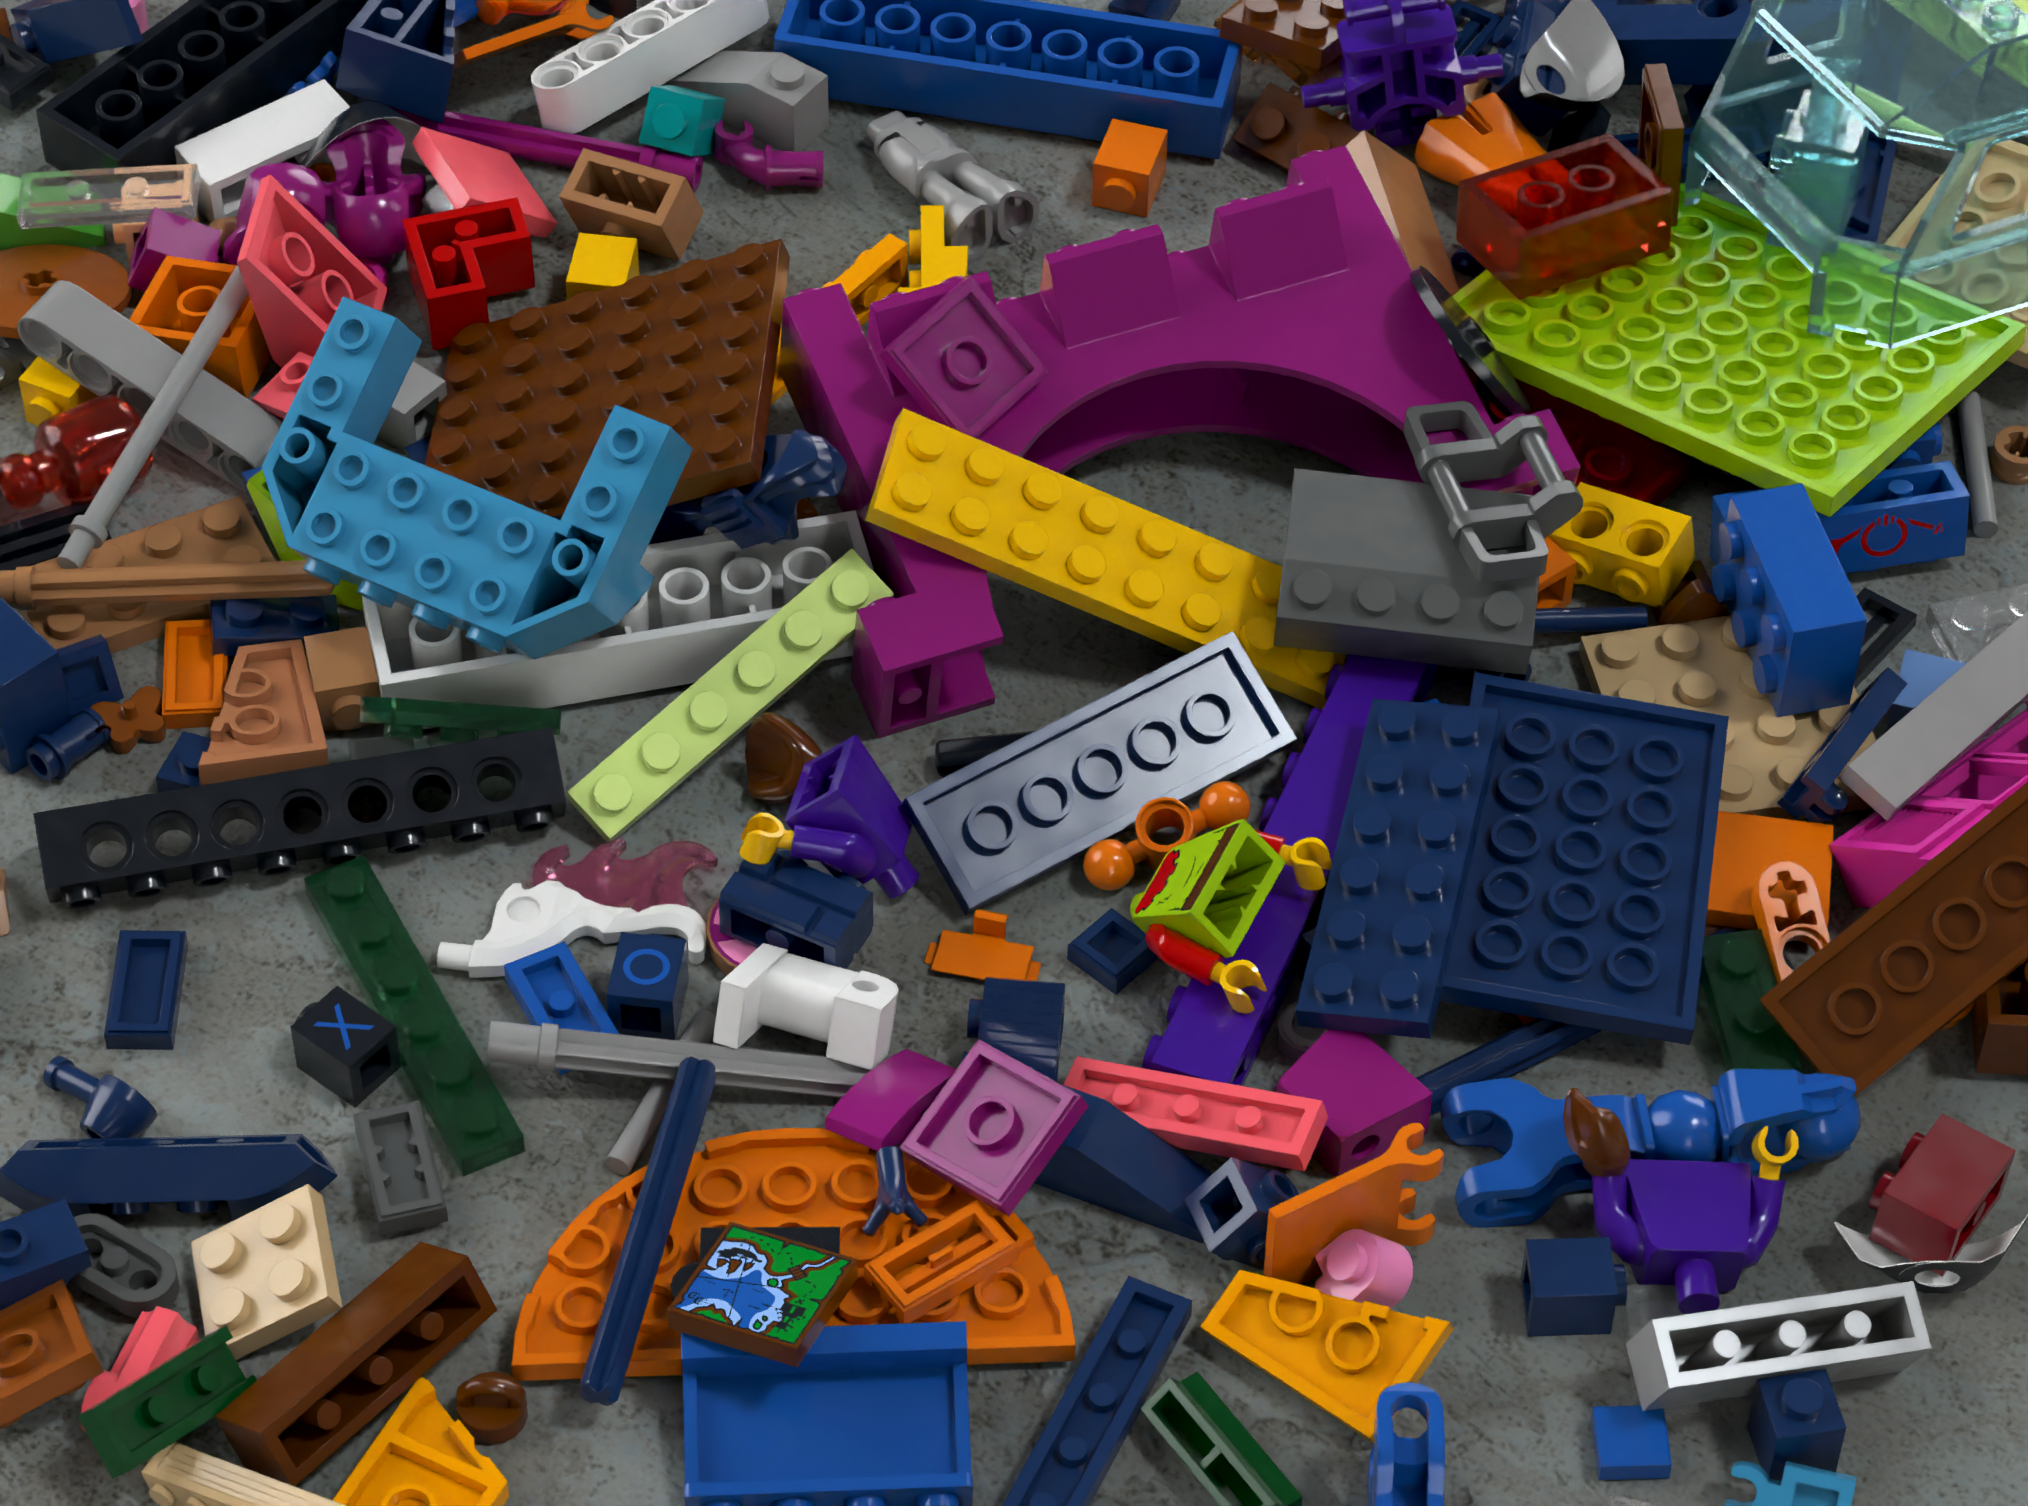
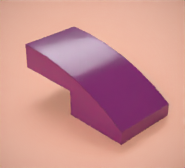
[824,1049,956,1151]

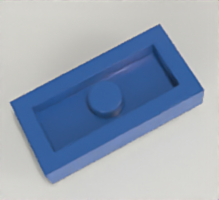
[504,941,619,1075]

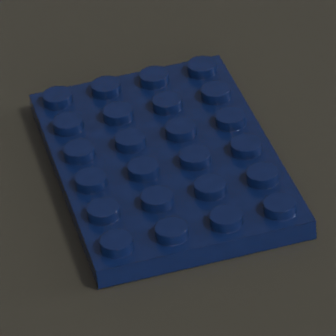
[1439,672,1729,1045]

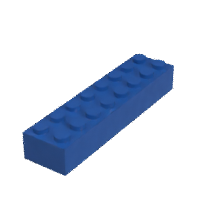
[773,0,1243,159]

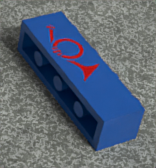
[1709,460,1970,573]

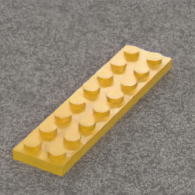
[865,408,1346,709]

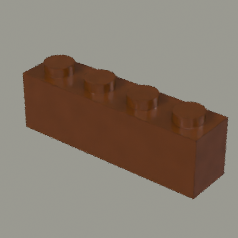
[215,1241,497,1486]

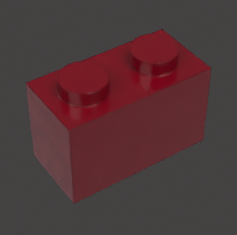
[1869,1113,2016,1277]

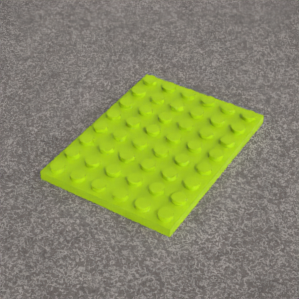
[1452,160,2026,517]

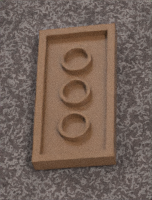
[21,496,276,654]

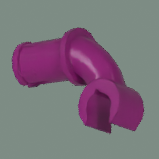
[713,120,824,191]

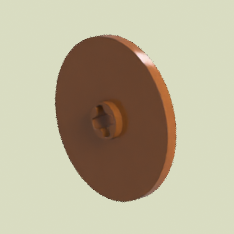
[0,244,131,339]

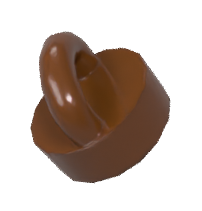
[456,1371,528,1444]

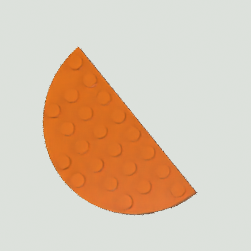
[512,1128,1076,1381]

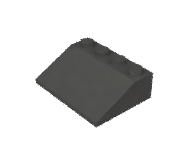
[1274,468,1539,675]

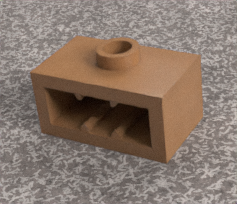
[559,148,704,261]

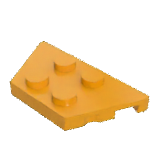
[332,1377,510,1506]

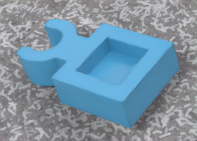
[1725,1461,1857,1506]

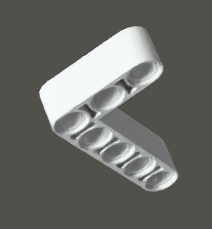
[531,0,769,134]

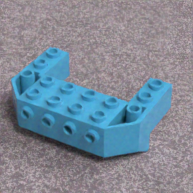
[261,296,693,660]

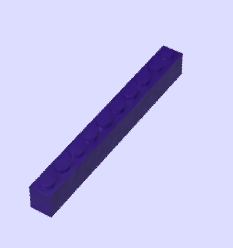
[1142,654,1442,1086]

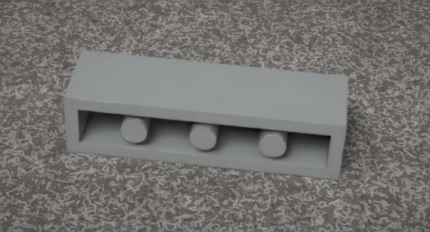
[1626,1281,1932,1411]

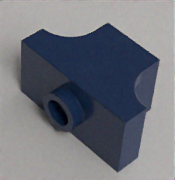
[0,1199,92,1311]

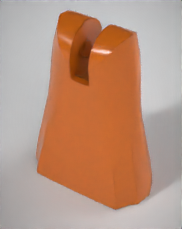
[1414,93,1579,224]

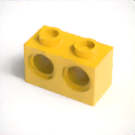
[1548,482,1696,607]

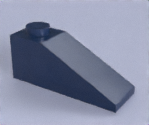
[10,0,143,63]
[1034,1084,1212,1244]

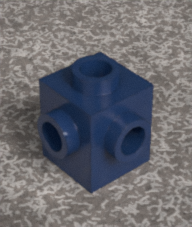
[1184,1157,1299,1270]

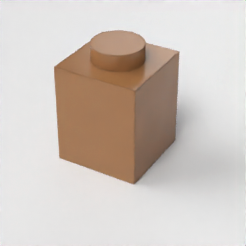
[304,626,383,733]

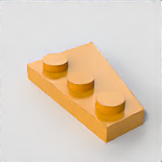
[1200,1270,1454,1444]

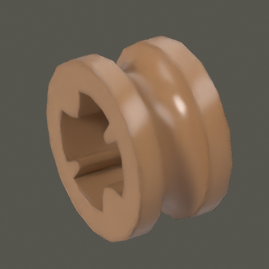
[1989,425,2028,485]

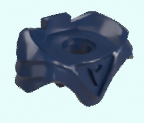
[671,429,847,549]

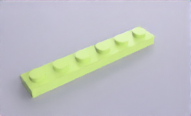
[566,548,895,845]

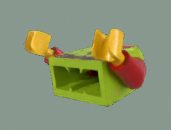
[1130,819,1332,1014]

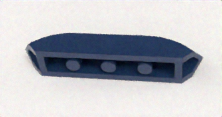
[0,1134,338,1221]

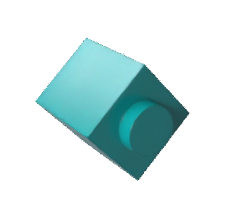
[639,85,726,156]

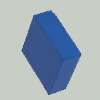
[1591,1405,1672,1480]

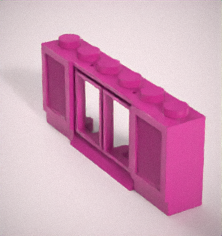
[1829,700,2028,909]

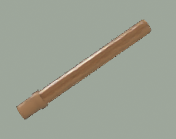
[0,560,335,611]

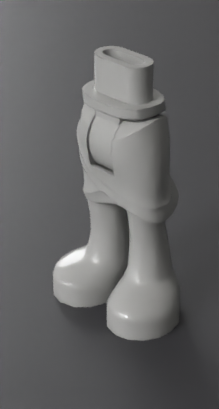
[865,111,1040,264]

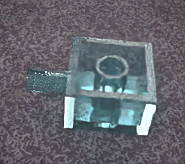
[1760,58,1874,258]

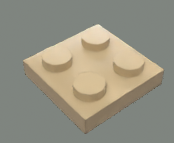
[191,1184,342,1360]

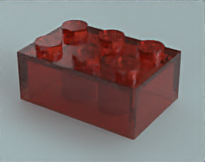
[1456,133,1674,299]

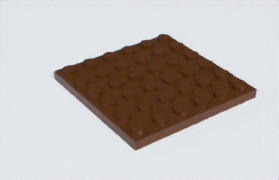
[425,239,790,520]

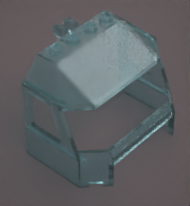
[1684,0,2028,349]

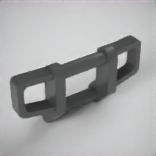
[1403,401,1583,582]

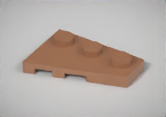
[198,639,329,785]

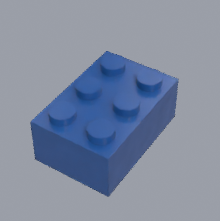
[1711,483,1867,717]

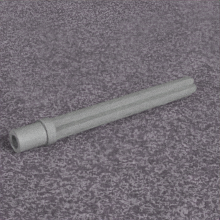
[486,1021,871,1098]

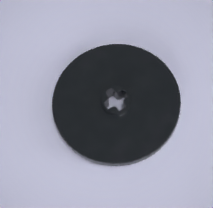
[1409,265,1531,415]

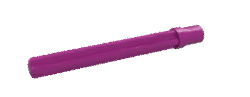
[388,106,703,191]

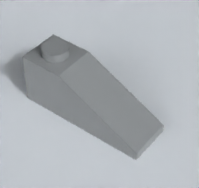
[660,51,829,152]

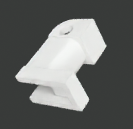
[713,943,899,1070]

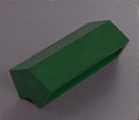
[1140,1371,1303,1506]

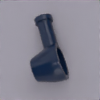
[43,1056,158,1139]

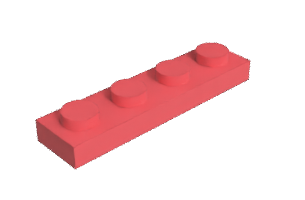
[1063,1056,1328,1172]

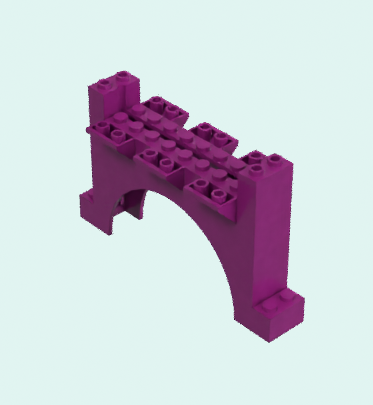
[779,145,1581,739]

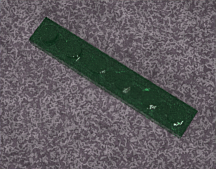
[304,855,525,1177]

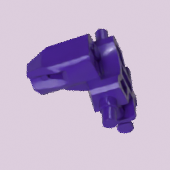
[1301,0,1504,147]

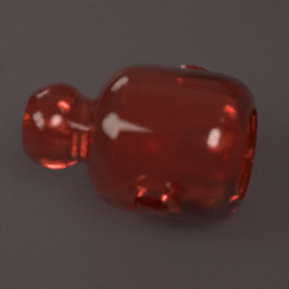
[0,395,153,510]

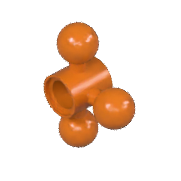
[1083,781,1251,891]

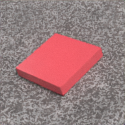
[411,127,557,238]

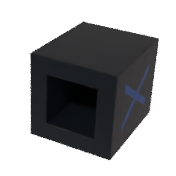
[290,986,401,1108]

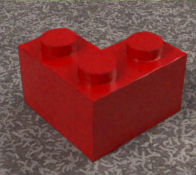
[402,197,535,350]

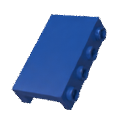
[681,1321,973,1506]

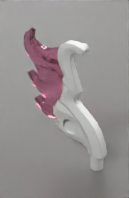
[437,839,718,978]

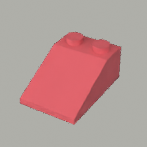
[237,174,388,369]

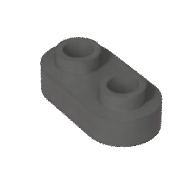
[69,1213,180,1318]

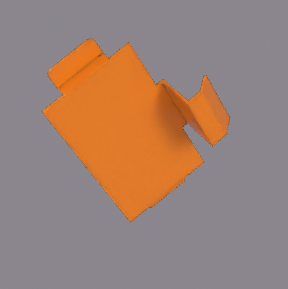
[924,909,1041,981]

